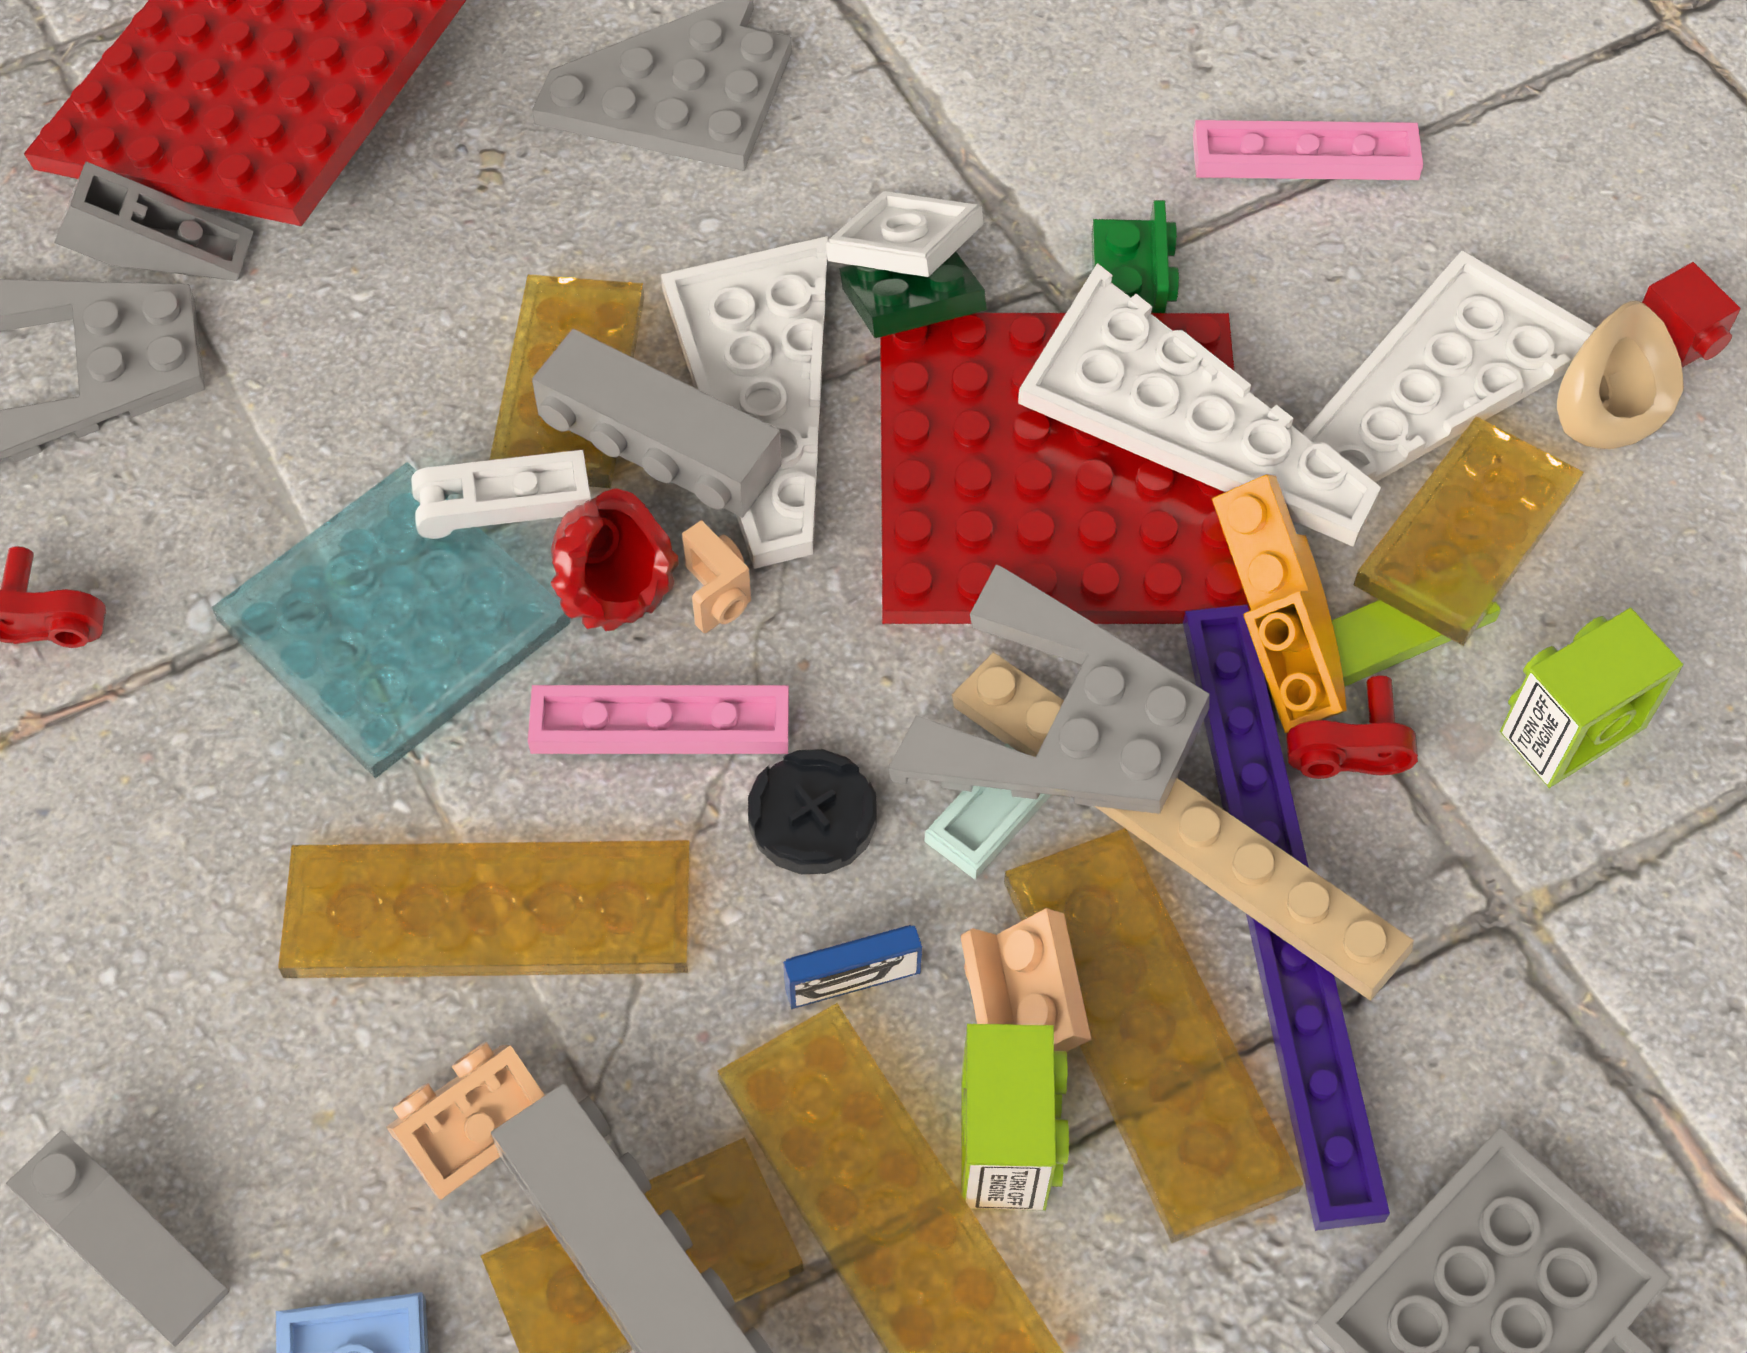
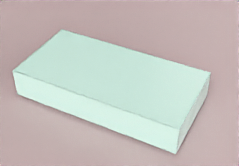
[924,743,1051,880]

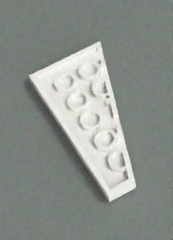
[661,236,828,569]
[1302,251,1596,483]
[1018,263,1381,547]

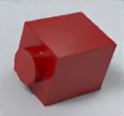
[1642,262,1741,368]

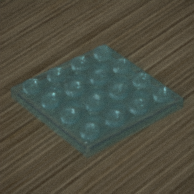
[211,462,571,779]

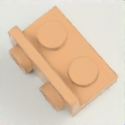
[961,908,1091,1052]
[386,1042,545,1200]

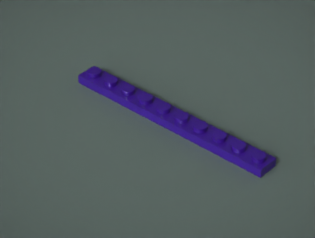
[1183,605,1390,1231]

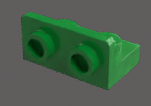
[1091,200,1179,313]

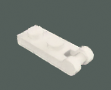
[411,450,591,539]

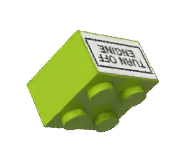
[1500,607,1684,788]
[961,1024,1069,1211]

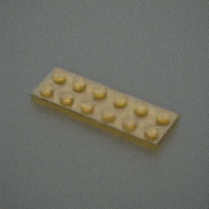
[1004,828,1303,1243]
[278,840,691,978]
[717,1003,1064,1353]

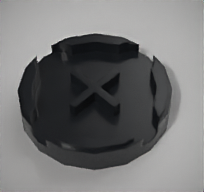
[748,749,877,875]

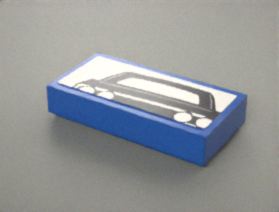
[783,925,922,1009]

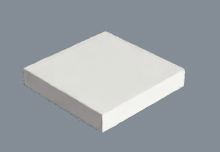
[826,191,984,277]

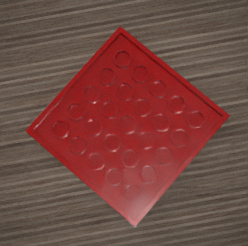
[24,0,466,227]
[880,313,1251,624]

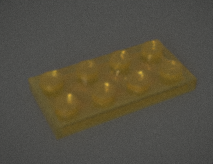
[489,274,644,489]
[1353,416,1584,646]
[480,1137,804,1353]

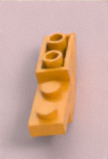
[1212,474,1347,733]

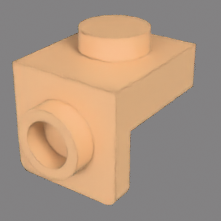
[682,520,751,633]

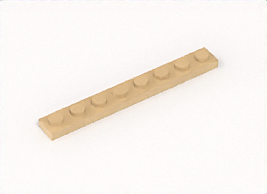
[952,652,1414,1001]

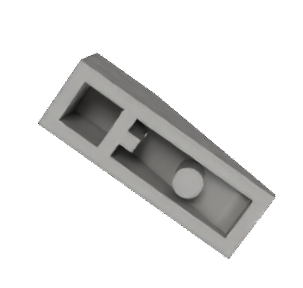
[54,161,253,281]
[6,1130,229,1347]

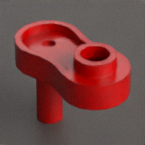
[0,546,106,648]
[1286,675,1418,779]

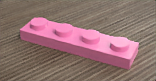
[1193,120,1423,180]
[528,685,789,754]

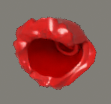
[551,488,679,631]

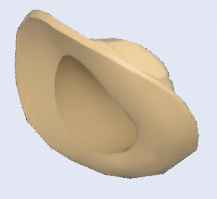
[1557,300,1684,449]

